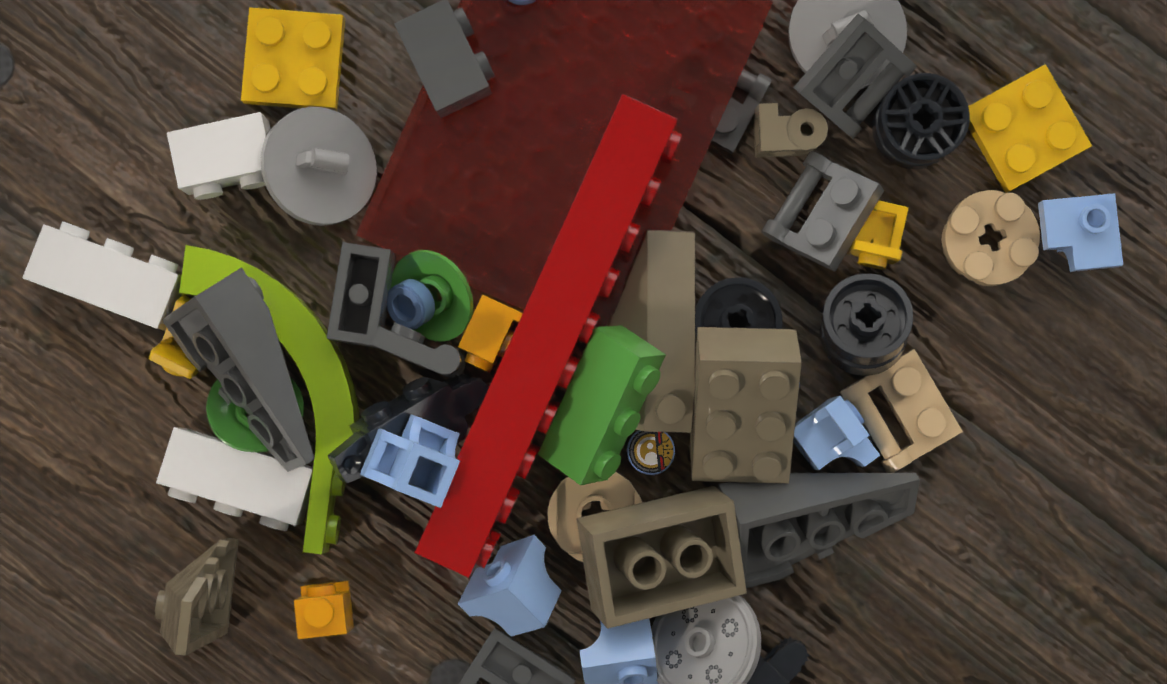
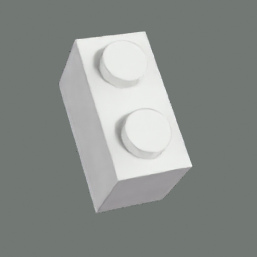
[167,112,271,200]

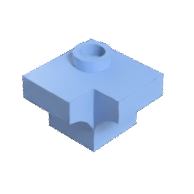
[1038,193,1123,272]
[793,396,880,470]
[360,414,460,508]
[458,535,562,637]
[580,618,658,684]

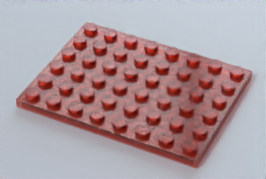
[356,0,773,327]

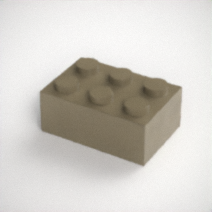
[690,327,802,483]
[576,486,747,629]

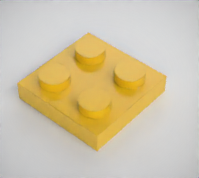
[241,7,346,111]
[968,64,1092,193]

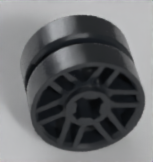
[872,73,970,169]
[820,274,913,376]
[695,277,783,346]

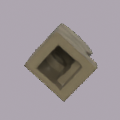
[753,103,828,158]

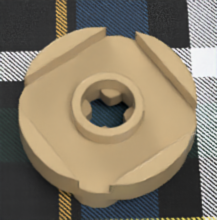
[941,190,1040,286]
[548,472,642,562]

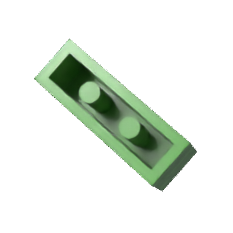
[538,325,666,486]

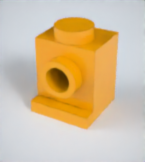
[458,294,523,373]
[294,580,354,639]

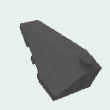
[162,267,314,472]
[718,473,920,588]

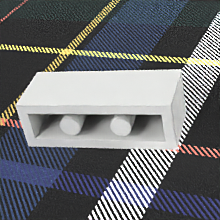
[22,221,183,331]
[156,427,313,531]

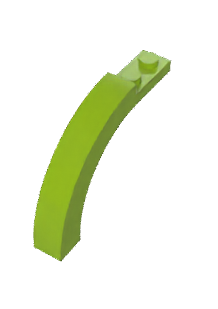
[179,245,360,554]

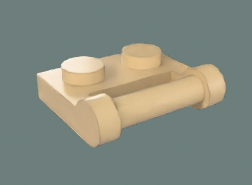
[840,349,963,473]

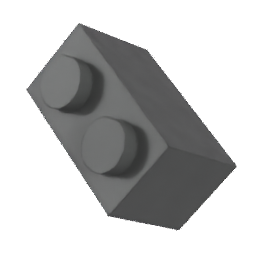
[394,0,495,118]
[327,242,397,349]

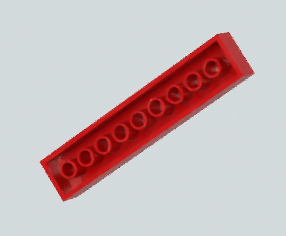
[414,94,682,578]

